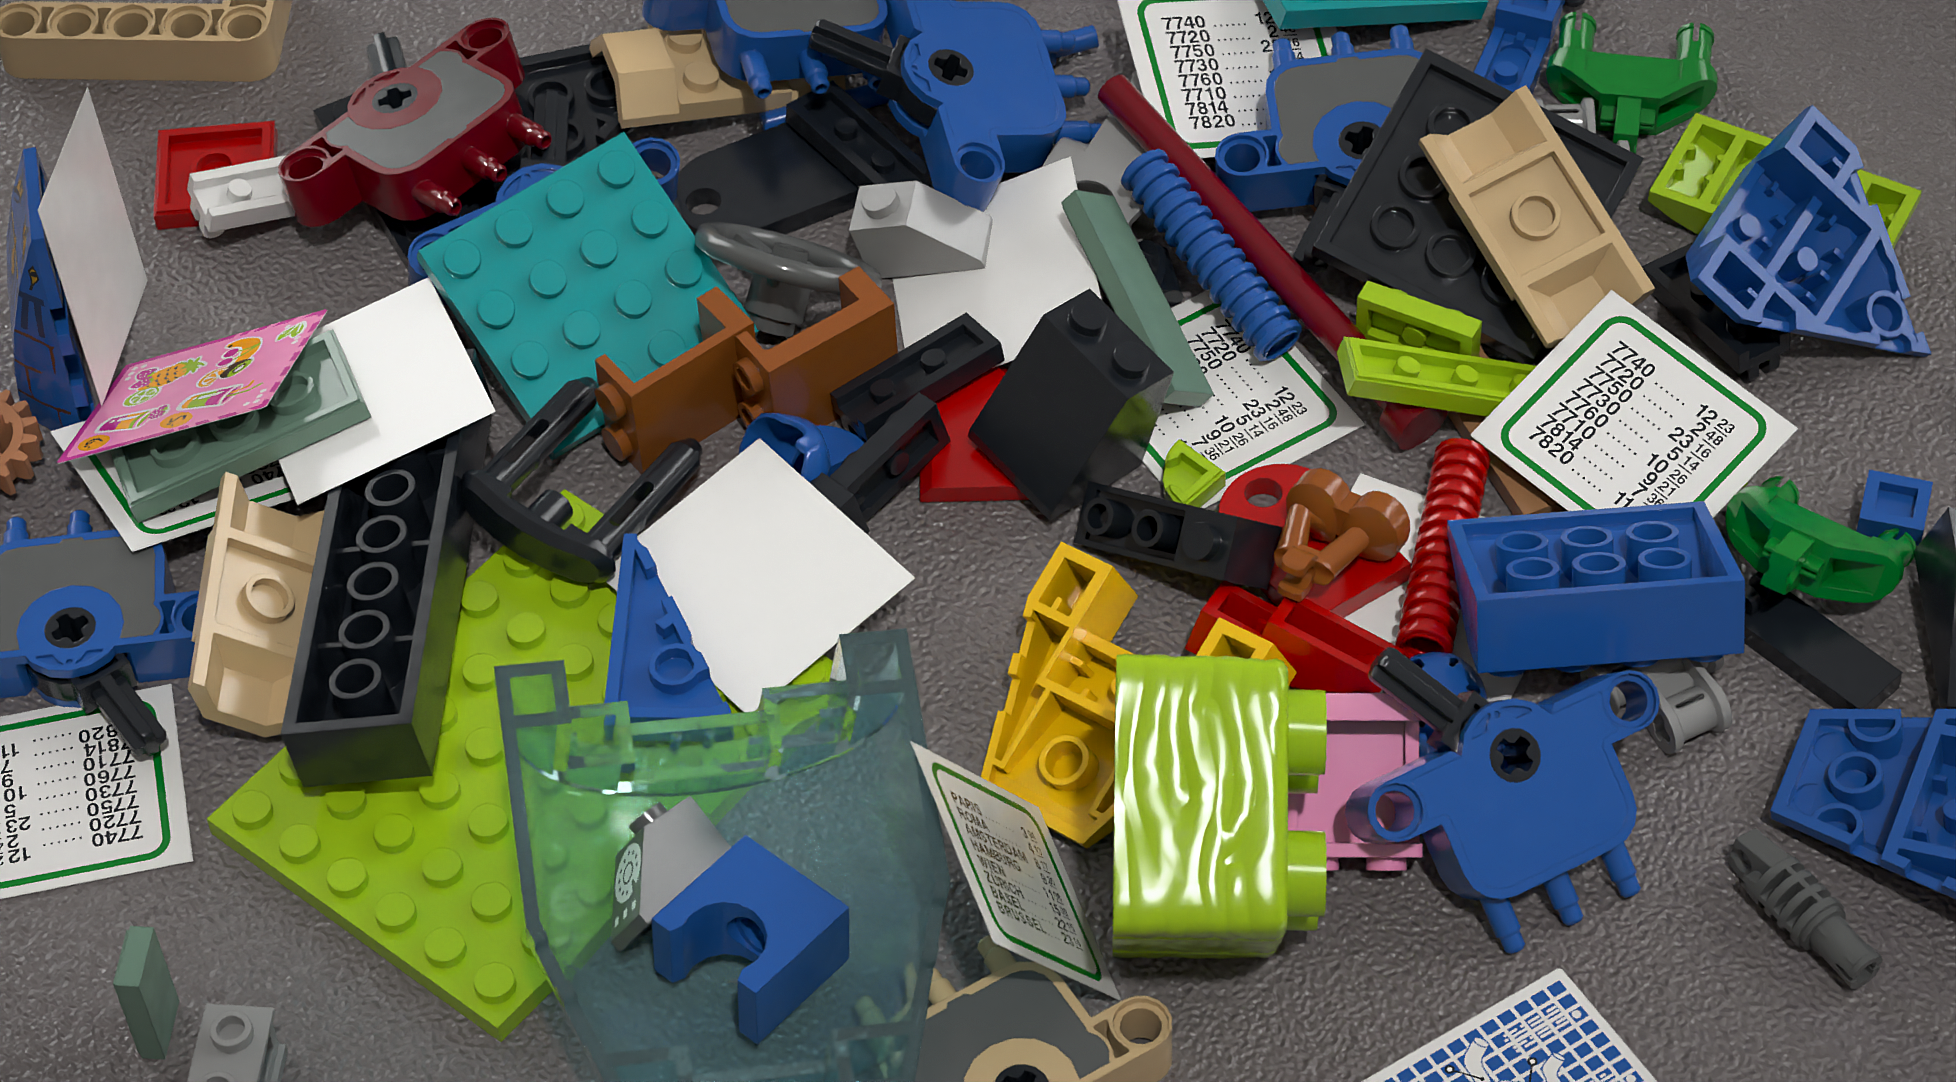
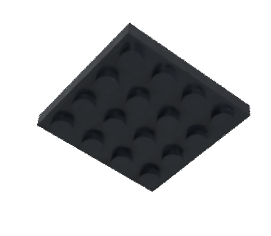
[1311,48,1644,365]

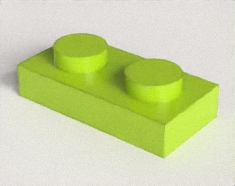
[1356,280,1482,357]

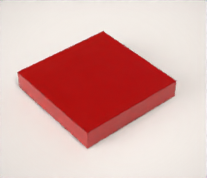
[153,121,278,230]

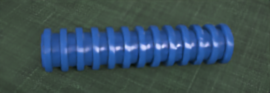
[1121,149,1302,361]

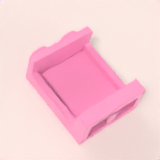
[1288,693,1423,871]

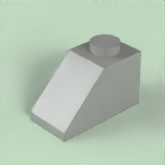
[849,181,993,278]

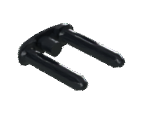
[461,376,703,584]

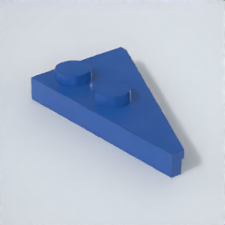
[603,533,733,734]

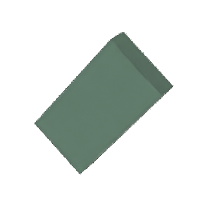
[113,926,180,1060]

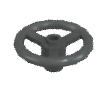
[695,222,882,337]

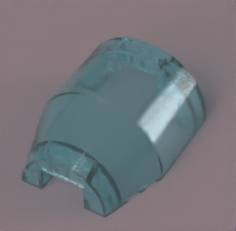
[494,628,950,1082]

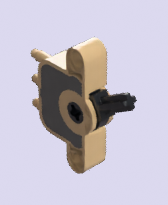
[859,935,1172,1082]

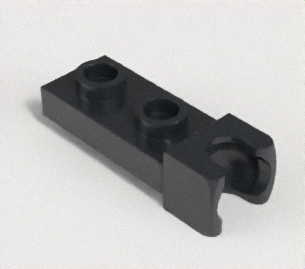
[809,392,951,534]

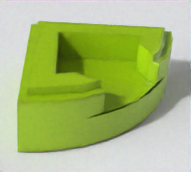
[1163,439,1226,507]

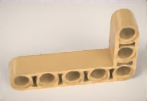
[0,0,293,82]

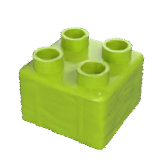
[1112,654,1327,959]

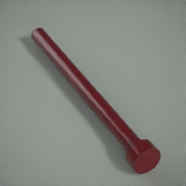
[1098,74,1448,450]

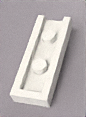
[187,155,295,238]

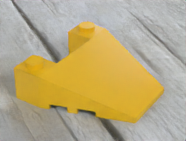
[981,541,1297,849]

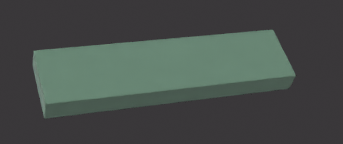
[1061,190,1214,407]

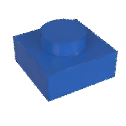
[1857,470,1933,546]

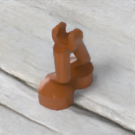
[1274,468,1410,602]

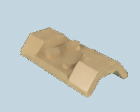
[590,26,846,128]
[1419,85,1655,348]
[188,472,325,737]

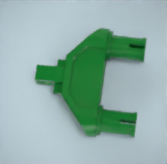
[1546,12,1718,154]
[1725,476,1916,603]

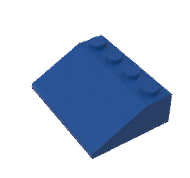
[1447,501,1745,677]

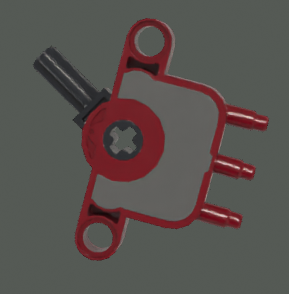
[278,18,552,227]

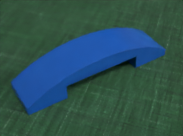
[1474,0,1565,94]

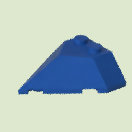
[1685,105,1931,357]

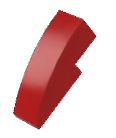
[1185,581,1406,693]

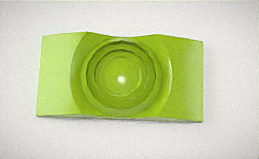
[1648,113,1922,249]

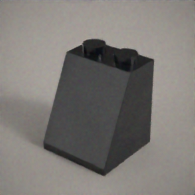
[968,288,1174,520]

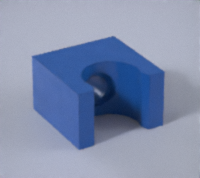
[651,835,849,1045]

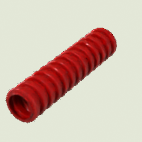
[1395,438,1491,659]

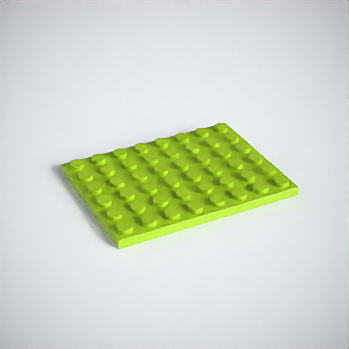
[207,489,854,1042]

